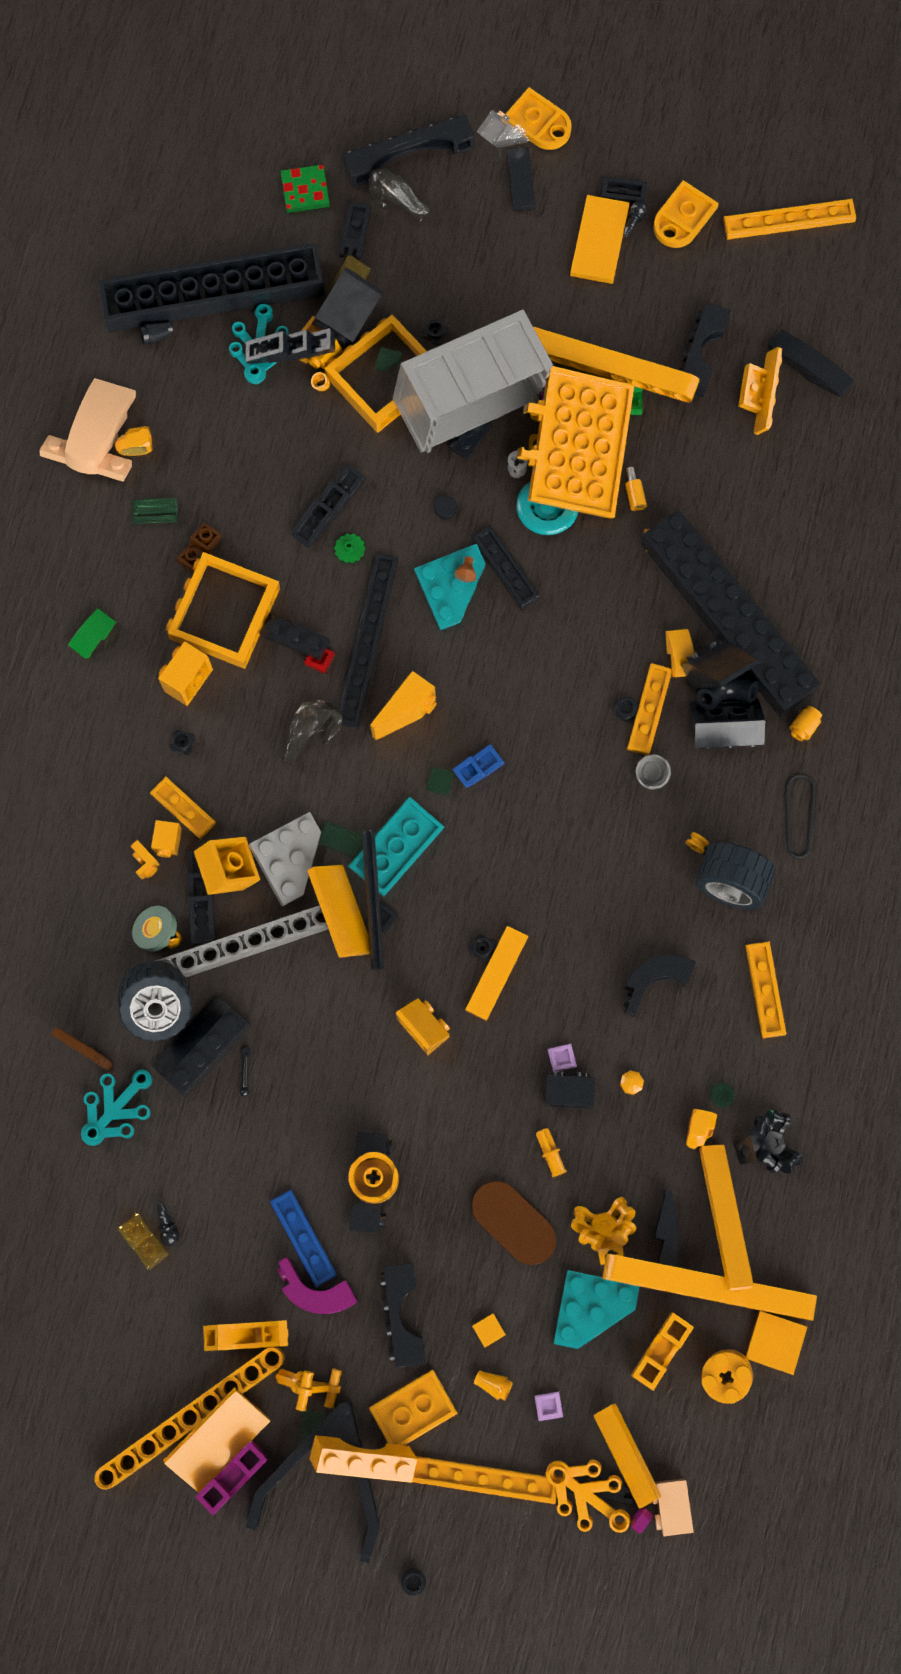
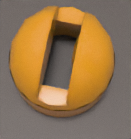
[311,372,330,391]
[166,930,182,949]

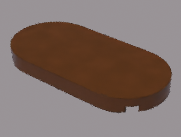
[472,1181,556,1265]

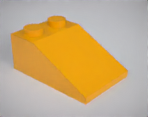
[370,671,436,740]

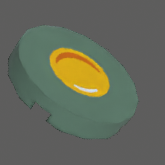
[132,906,177,952]

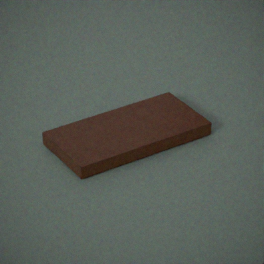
[51,1027,113,1071]

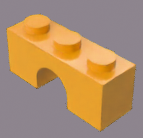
[630,1313,694,1391]

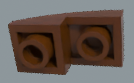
[176,522,222,574]

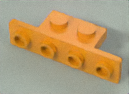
[738,347,782,435]

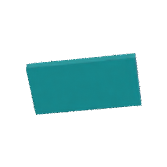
[348,797,444,897]

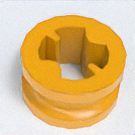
[685,832,709,854]

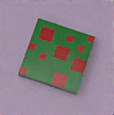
[281,165,330,213]

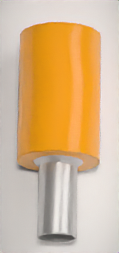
[625,467,647,511]

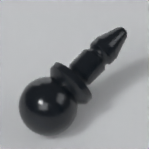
[624,200,648,237]
[157,1202,180,1247]

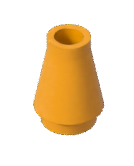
[474,1370,513,1401]

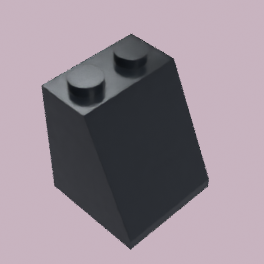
[312,267,383,347]

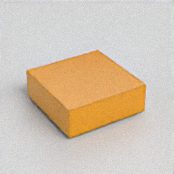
[472,1314,506,1347]

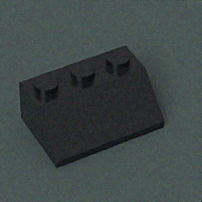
[690,698,765,749]

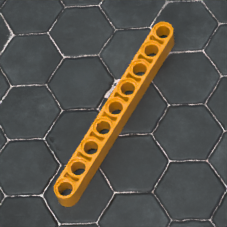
[533,327,699,402]
[602,1254,817,1321]
[95,1347,285,1489]

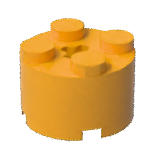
[349,1152,399,1204]
[701,1349,753,1404]

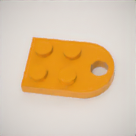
[503,87,571,150]
[654,180,719,248]

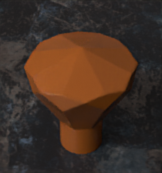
[455,556,476,582]

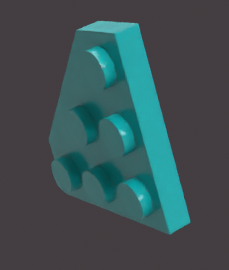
[414,544,485,631]
[553,1270,640,1349]

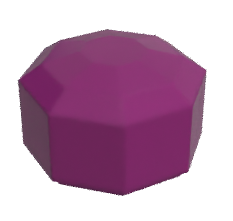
[630,1507,653,1533]

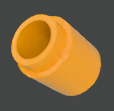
[789,706,822,741]

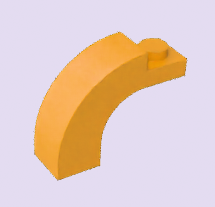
[203,1320,288,1351]

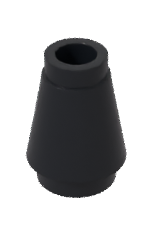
[139,321,173,345]

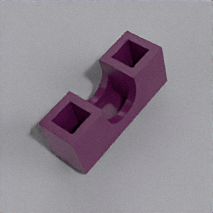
[196,1440,270,1516]

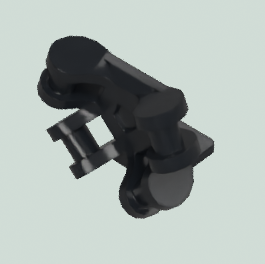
[734,1109,803,1174]

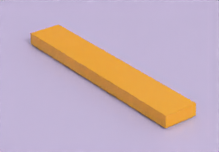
[723,199,856,240]
[699,1145,754,1291]
[412,1456,557,1504]

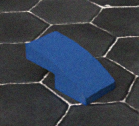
[452,744,505,788]

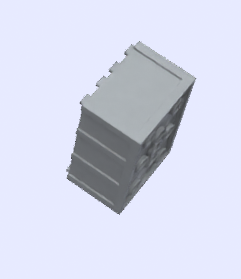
[393,309,553,453]

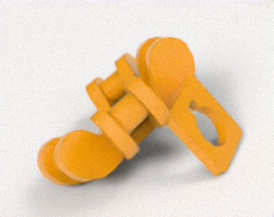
[571,1197,636,1265]

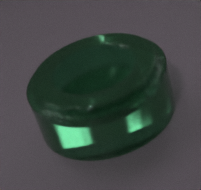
[710,1083,735,1108]

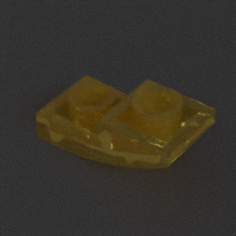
[118,1214,169,1270]

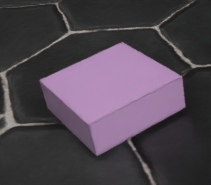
[548,1044,577,1072]
[534,1391,563,1421]

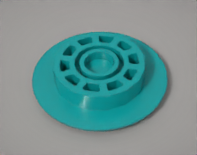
[516,481,578,535]

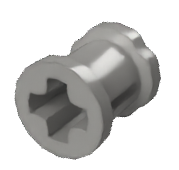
[507,451,528,478]

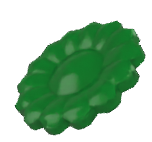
[334,534,365,563]

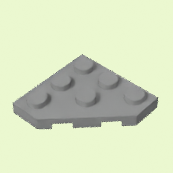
[248,812,321,907]

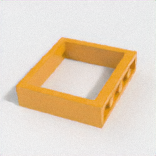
[325,315,427,433]
[166,552,280,669]

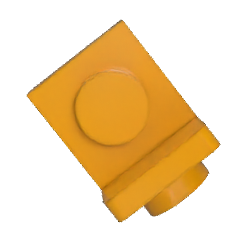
[131,840,160,880]

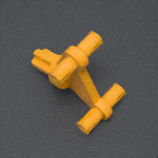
[276,1368,342,1411]

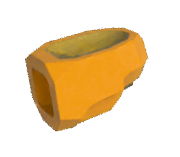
[115,426,153,456]

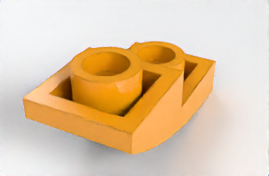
[665,629,694,677]

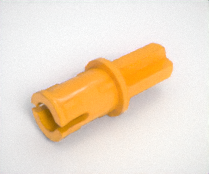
[536,1128,567,1177]

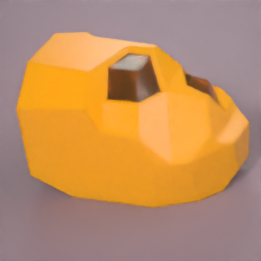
[686,1109,717,1149]

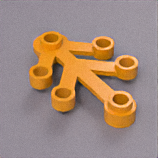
[546,1460,630,1533]

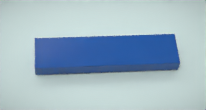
[270,1190,338,1288]

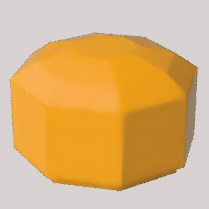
[620,1071,644,1095]

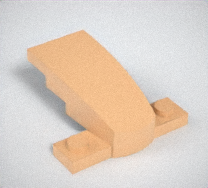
[40,378,136,482]

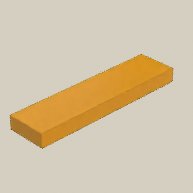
[627,663,672,755]
[465,926,528,1021]
[745,941,786,1039]
[593,1403,662,1509]

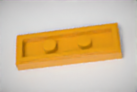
[150,776,216,840]

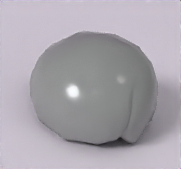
[635,754,671,790]

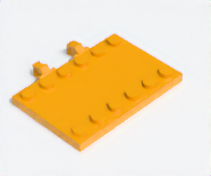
[517,366,634,519]

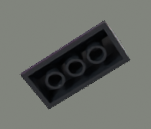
[151,995,251,1098]

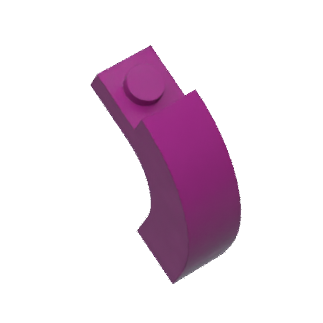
[277,1257,358,1314]

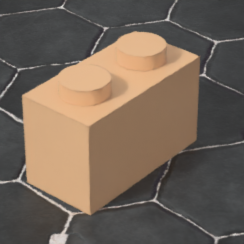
[653,1478,694,1536]

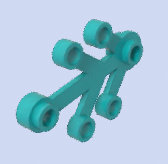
[229,304,289,384]
[81,1069,153,1146]

